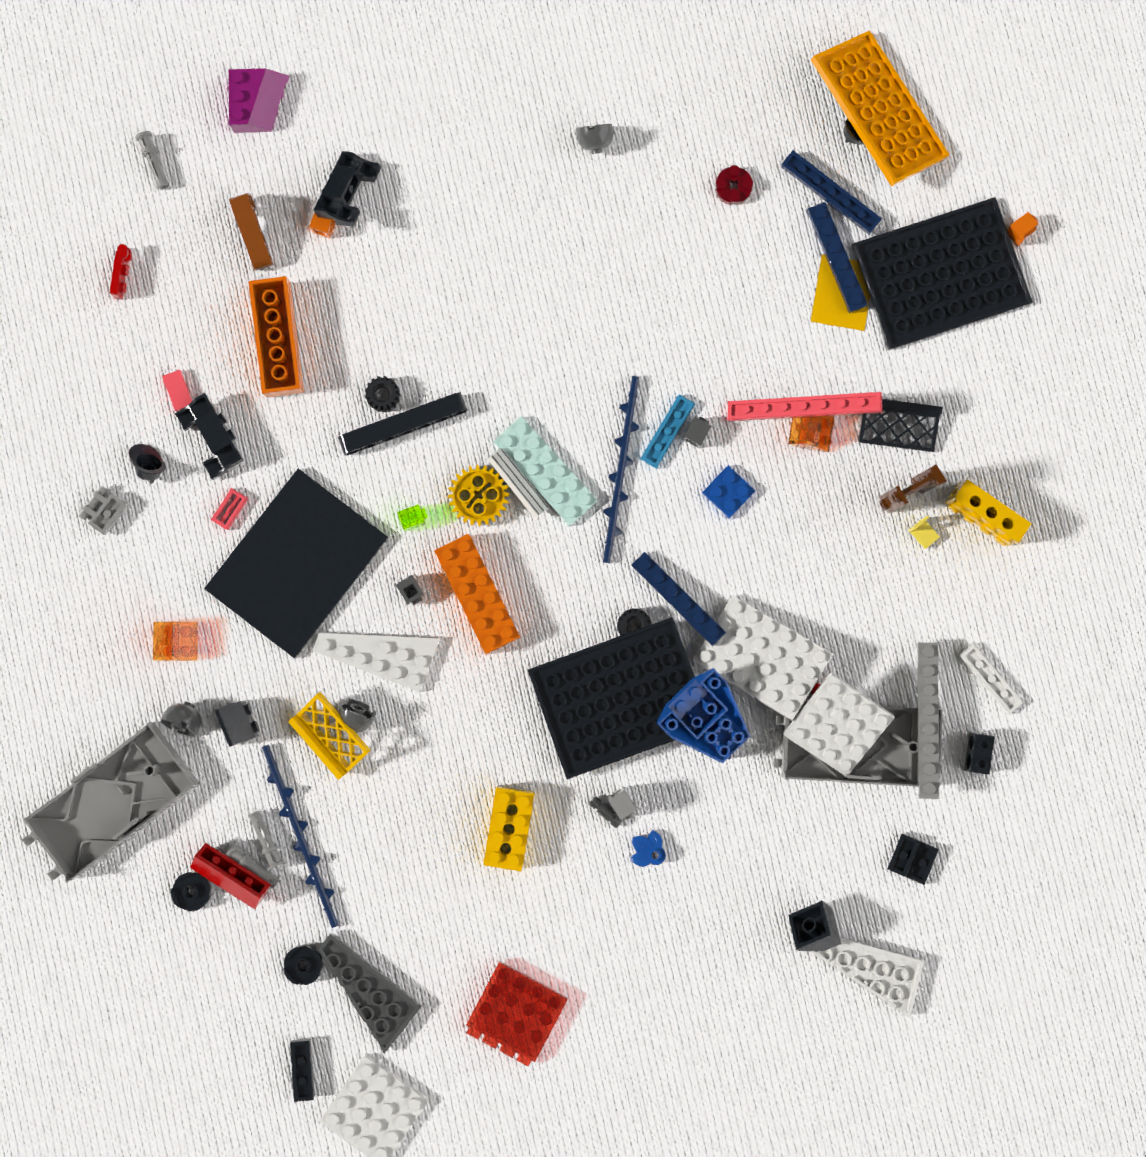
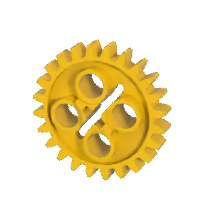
[447,464,510,527]

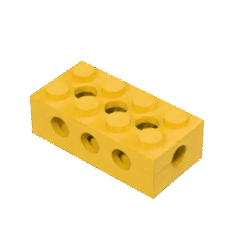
[945,479,1032,546]
[483,786,535,872]

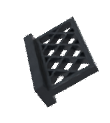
[858,399,943,452]

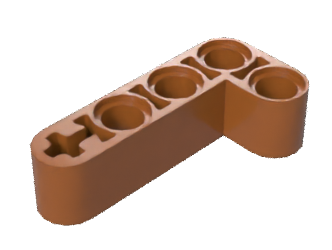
[229,193,274,271]

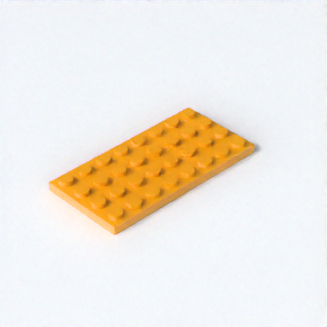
[811,30,950,187]

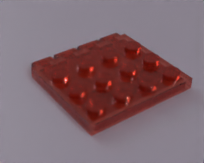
[466,961,568,1067]

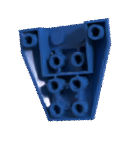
[657,668,751,764]

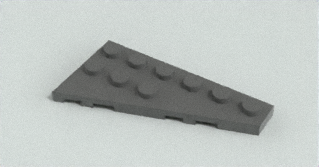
[318,932,422,1054]

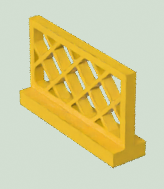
[288,691,371,780]

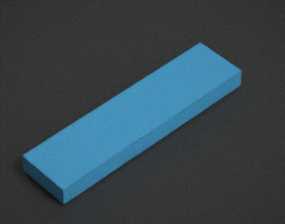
[640,394,695,469]

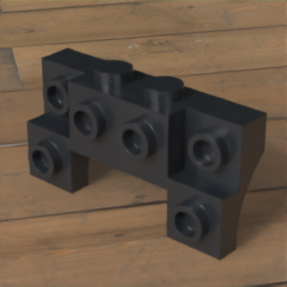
[314,151,381,227]
[175,393,244,480]

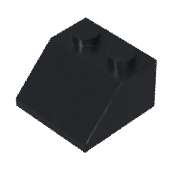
[214,701,260,747]
[788,901,841,951]

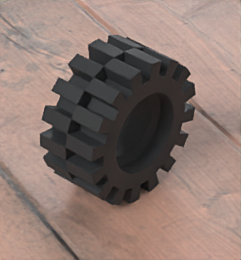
[365,376,401,412]
[617,608,652,636]

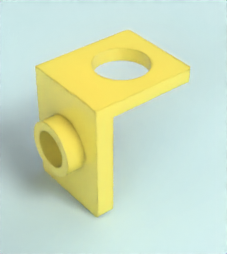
[908,515,940,549]

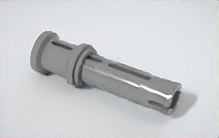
[135,131,170,190]
[248,811,285,870]
[225,843,280,889]

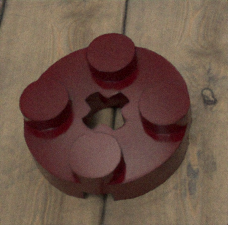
[715,165,753,205]

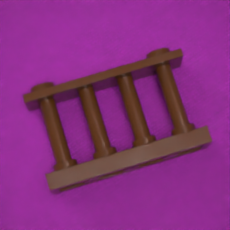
[879,464,946,513]

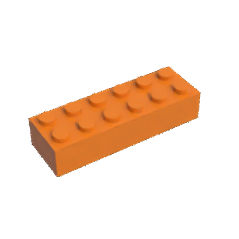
[248,276,304,398]
[434,533,521,655]

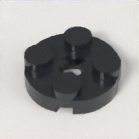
[171,871,212,912]
[283,944,324,985]

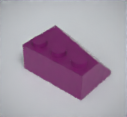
[228,68,289,133]

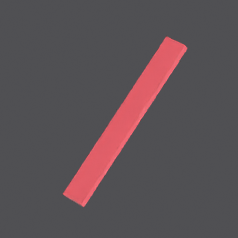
[728,392,882,421]

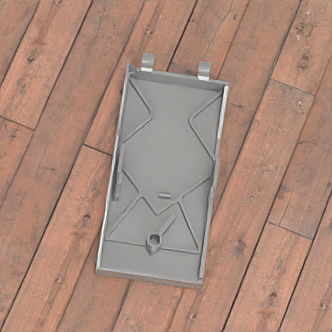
[773,701,943,787]
[21,722,200,883]

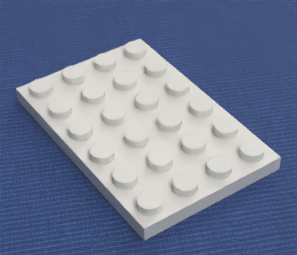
[692,595,833,721]

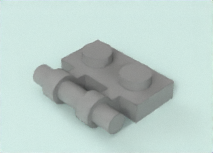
[79,486,128,535]

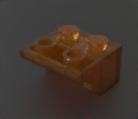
[788,415,835,452]
[153,622,198,661]

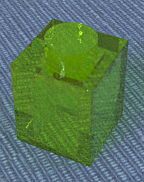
[397,504,428,532]

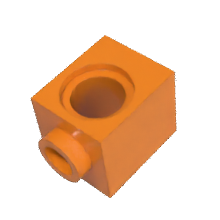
[309,213,336,239]

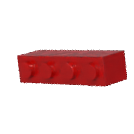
[190,842,271,909]

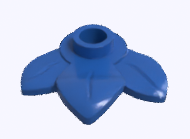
[630,830,666,867]

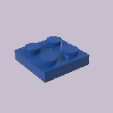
[702,465,756,519]

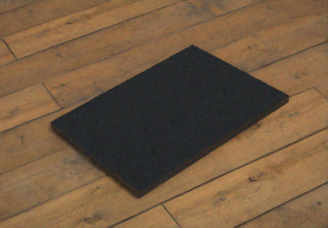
[852,197,1033,351]
[204,468,389,659]
[527,617,695,780]

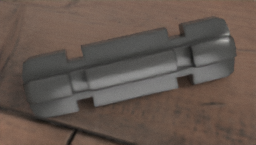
[589,796,623,828]

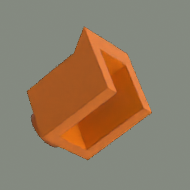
[1007,211,1038,247]

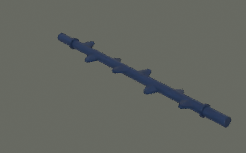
[603,376,639,564]
[262,745,339,928]

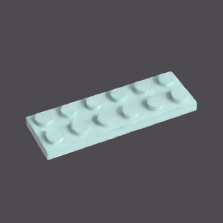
[493,416,598,527]

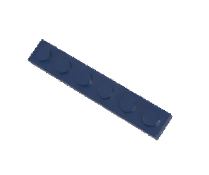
[780,150,882,235]
[807,202,868,314]
[631,552,726,647]

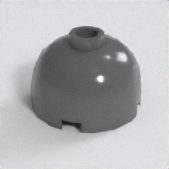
[576,123,614,154]
[337,699,376,733]
[160,701,201,737]

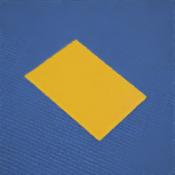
[811,254,870,331]

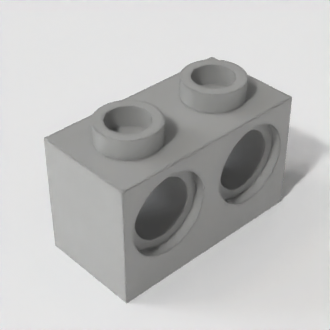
[607,787,637,821]

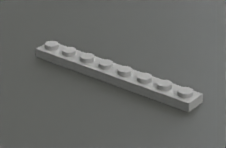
[917,642,939,799]

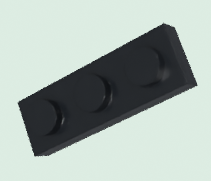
[290,1039,315,1102]

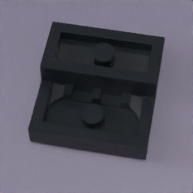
[887,833,939,885]

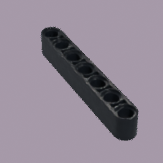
[338,392,467,456]

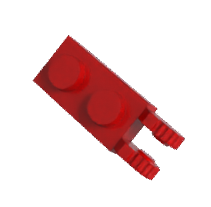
[109,244,132,300]

